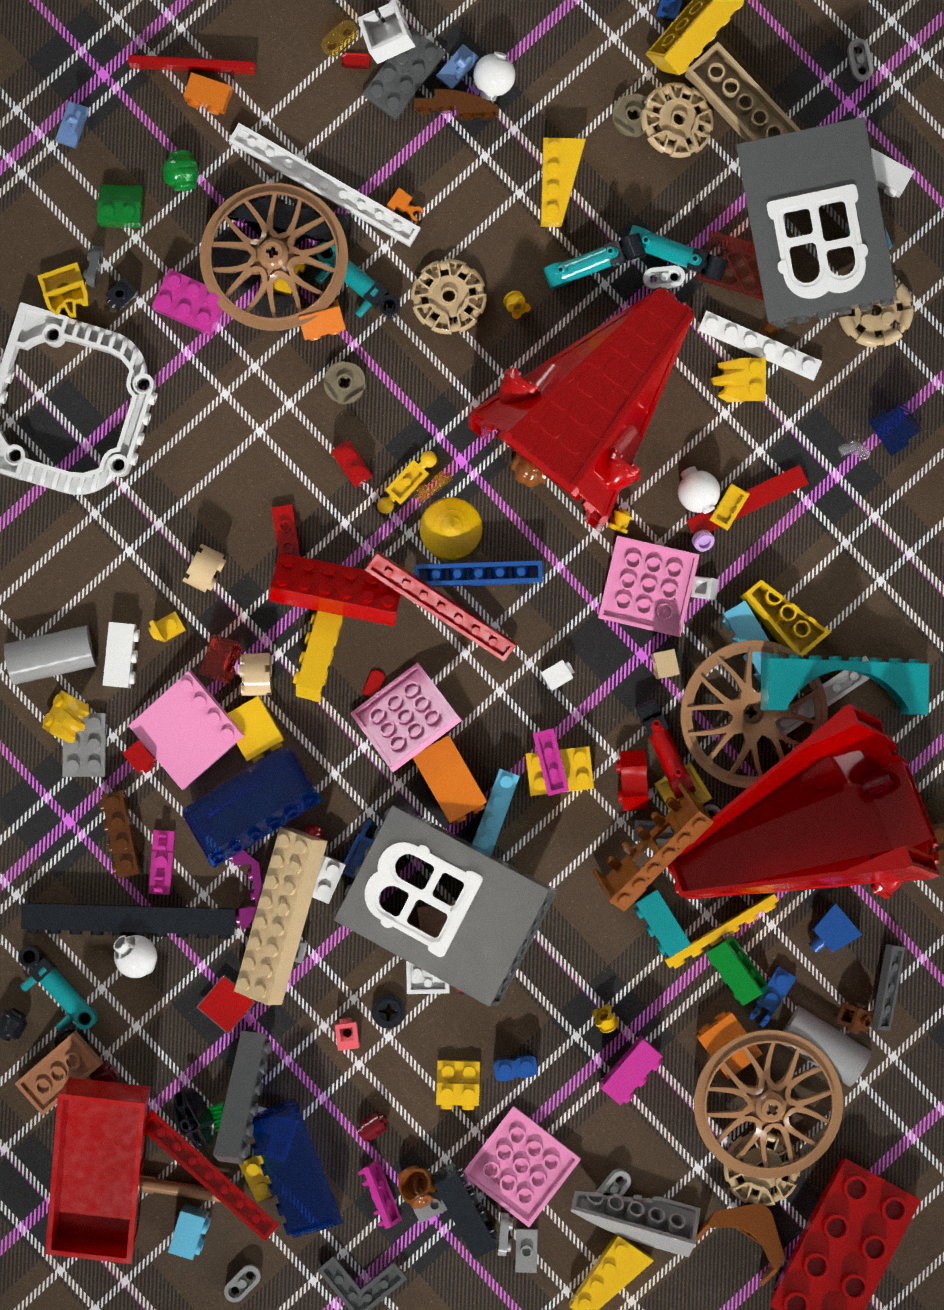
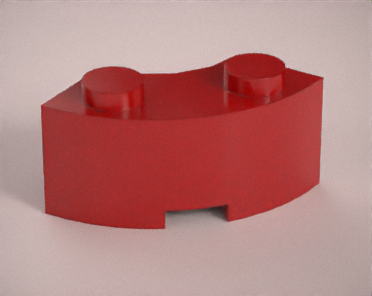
[615,750,649,811]

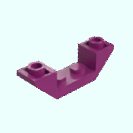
[228,844,264,930]

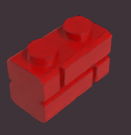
[331,440,373,489]

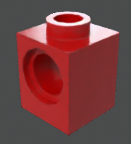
[122,740,156,773]

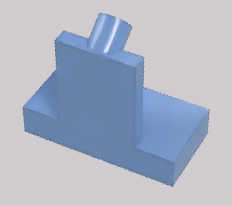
[436,44,479,90]
[55,101,90,149]

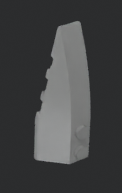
[571,1191,701,1257]

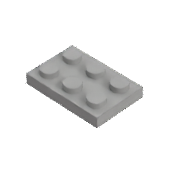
[62,713,106,777]

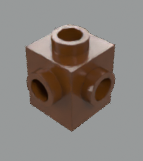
[836,1002,874,1034]

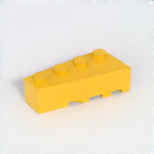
[541,138,586,227]
[740,580,831,657]
[293,611,343,703]
[569,1234,654,1310]

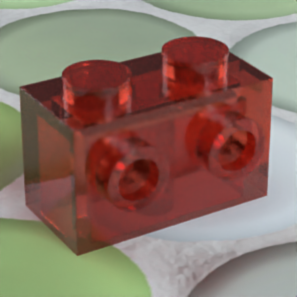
[199,634,242,685]

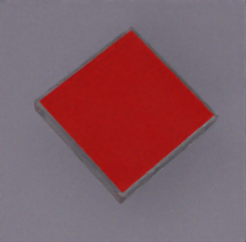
[196,974,257,1035]

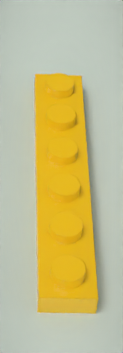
[664,893,778,969]

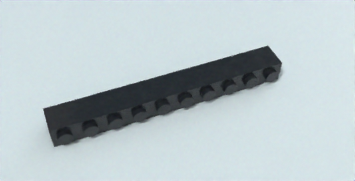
[21,902,237,939]

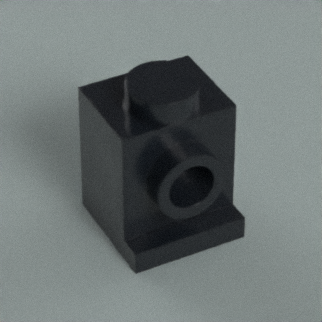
[105,276,140,312]

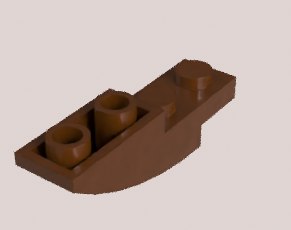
[414,89,499,121]

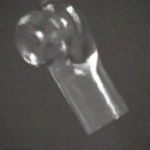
[838,441,870,460]

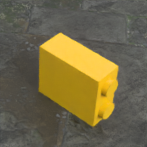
[227,696,285,763]

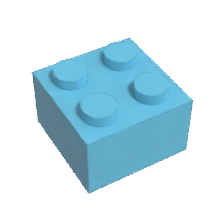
[168,1204,212,1260]

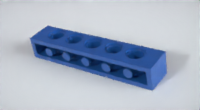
[414,561,543,587]

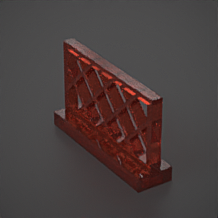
[696,230,792,301]

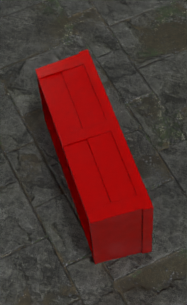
[45,1077,151,1264]

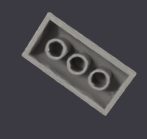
[4,625,97,685]
[781,1005,872,1087]

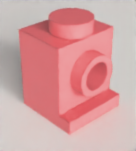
[335,1017,360,1051]

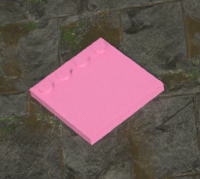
[598,536,700,637]
[350,662,462,772]
[128,670,245,790]
[464,1106,581,1227]

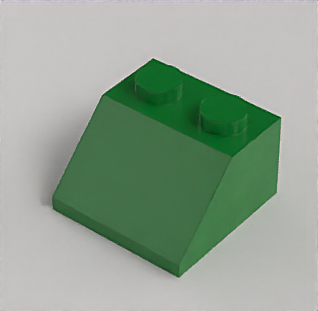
[97,185,144,228]

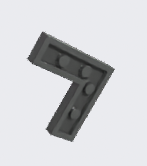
[317,1255,408,1310]

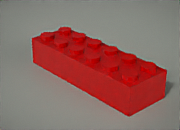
[269,552,401,626]

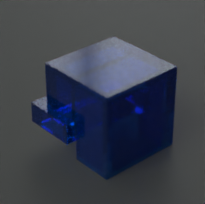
[868,403,923,456]

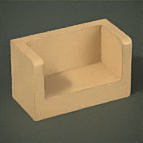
[651,649,680,679]

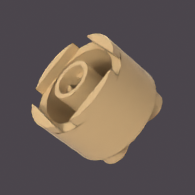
[183,543,226,592]
[239,653,272,696]

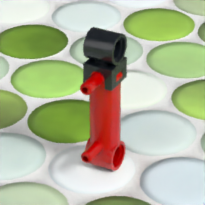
[635,697,696,800]

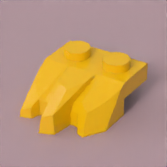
[37,262,88,318]
[710,358,766,402]
[42,690,89,743]

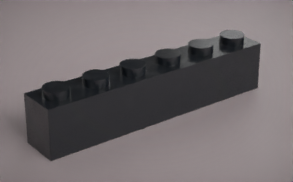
[223,188,350,243]

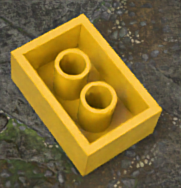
[525,746,594,796]

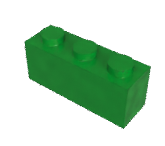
[706,934,769,1006]

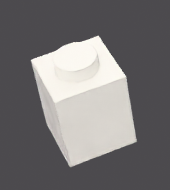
[540,660,574,691]

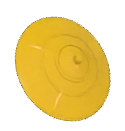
[419,497,483,560]

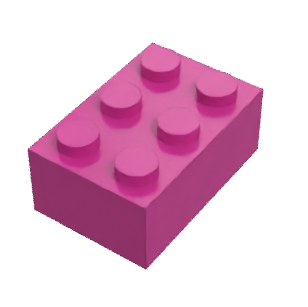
[152,268,229,337]
[599,1035,663,1106]

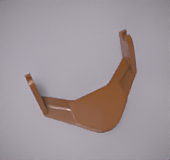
[696,1204,785,1286]

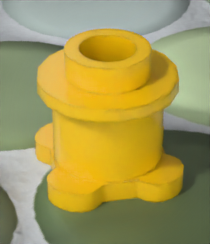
[504,291,531,319]
[607,508,633,534]
[592,1004,618,1033]

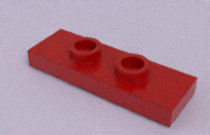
[271,504,301,557]

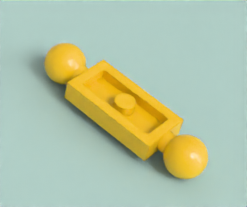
[377,451,437,514]

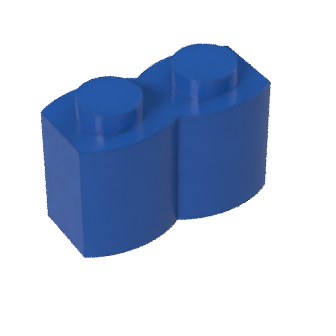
[493,1053,538,1081]

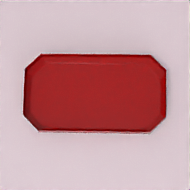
[342,53,371,69]
[363,669,385,698]

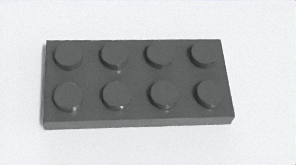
[362,28,446,121]

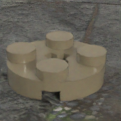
[612,94,654,137]
[324,361,366,404]

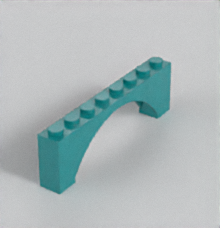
[760,654,929,715]

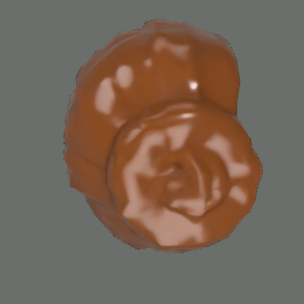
[510,453,548,487]
[398,1165,436,1209]

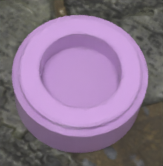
[692,530,714,552]

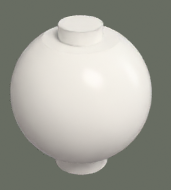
[473,52,515,101]
[678,466,720,514]
[113,935,157,978]

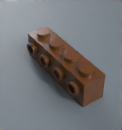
[99,790,142,878]

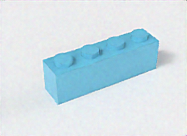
[721,601,770,685]
[472,768,520,854]

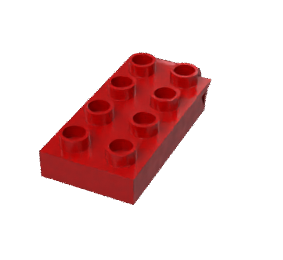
[769,1157,921,1310]

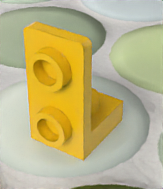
[148,612,186,642]

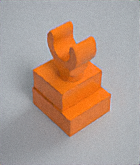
[387,188,424,222]

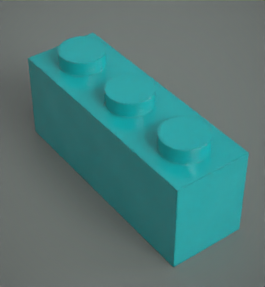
[634,889,691,958]

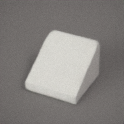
[691,576,719,600]

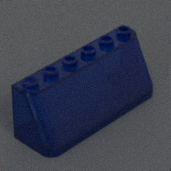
[183,747,323,868]
[252,1098,343,1238]

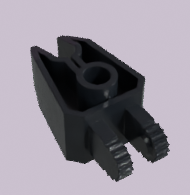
[173,1087,214,1149]

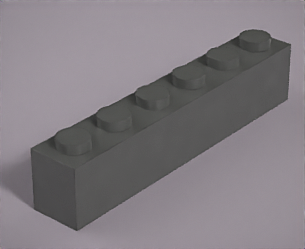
[213,1031,272,1164]

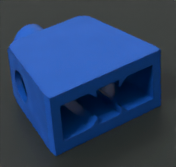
[808,902,862,953]

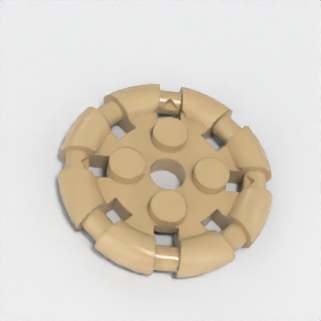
[641,82,714,158]
[411,259,487,334]
[839,277,914,348]
[724,1131,800,1207]

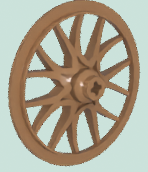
[200,183,348,331]
[680,640,828,788]
[694,1030,843,1179]

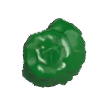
[162,150,198,192]

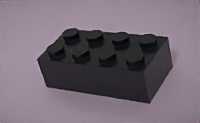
[432,1162,498,1260]

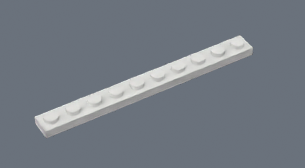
[228,123,421,247]

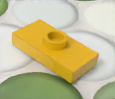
[709,483,749,531]

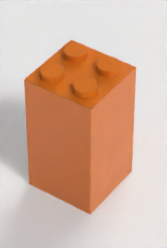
[413,735,487,825]

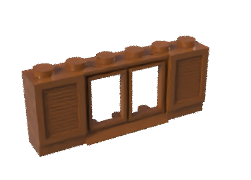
[592,783,714,912]

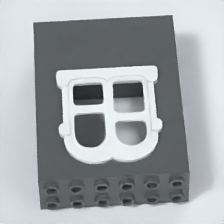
[736,117,898,328]
[334,805,558,1007]

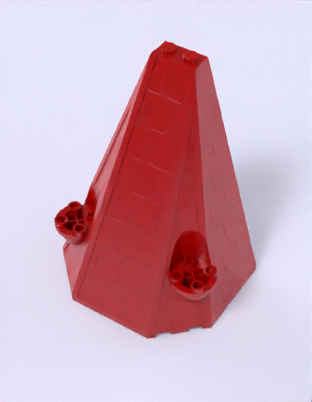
[468,287,694,532]
[667,704,940,899]

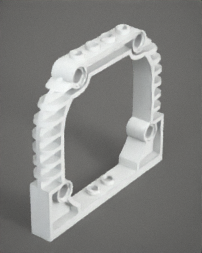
[0,302,157,495]

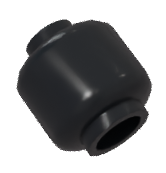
[0,1008,28,1041]

